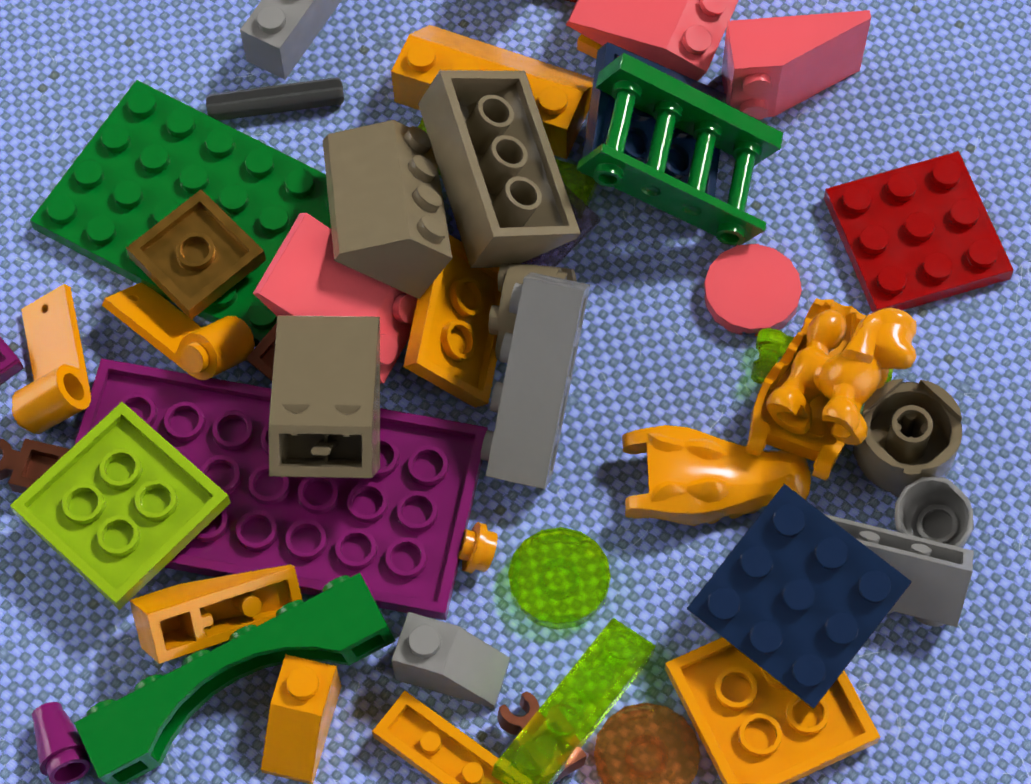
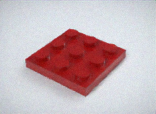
[823,151,1014,313]

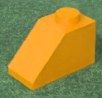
[261,654,342,784]

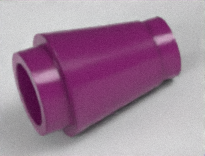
[31,702,91,784]

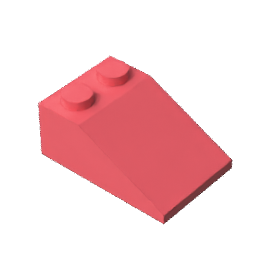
[566,0,739,81]
[721,10,871,120]
[253,213,418,384]

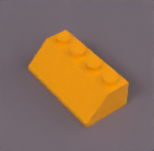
[391,25,594,159]

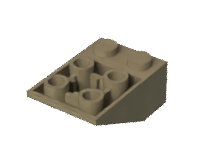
[269,315,380,478]

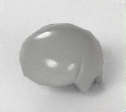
[894,477,974,548]

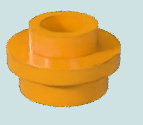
[458,522,498,573]

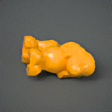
[766,308,917,446]

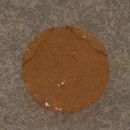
[593,703,700,784]

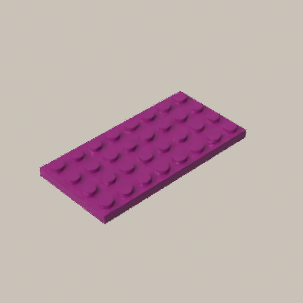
[75,358,488,620]

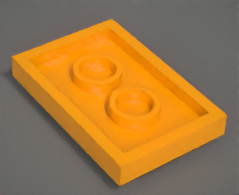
[403,234,501,408]

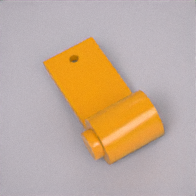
[102,283,255,380]
[12,284,91,434]

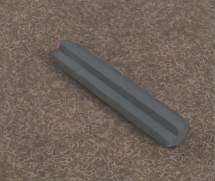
[206,77,344,121]

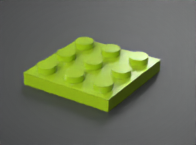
[10,402,231,610]

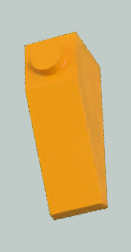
[129,564,302,664]

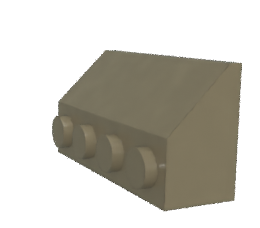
[418,70,581,268]
[323,120,452,299]

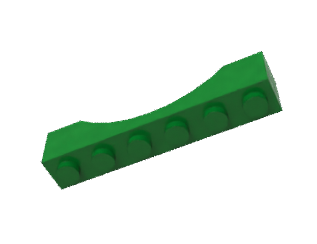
[74,573,396,784]

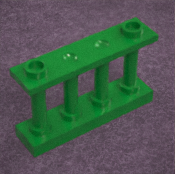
[576,53,783,246]

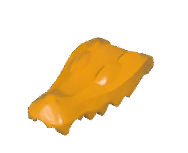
[745,298,866,481]
[622,425,811,526]

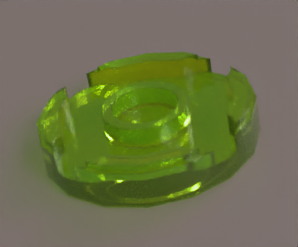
[508,527,611,630]

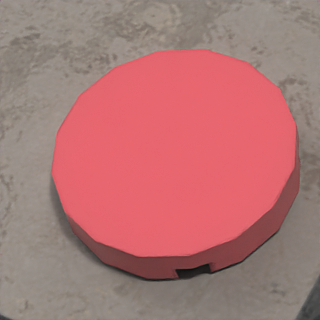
[704,244,802,336]

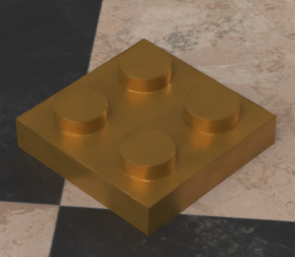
[126,190,266,320]

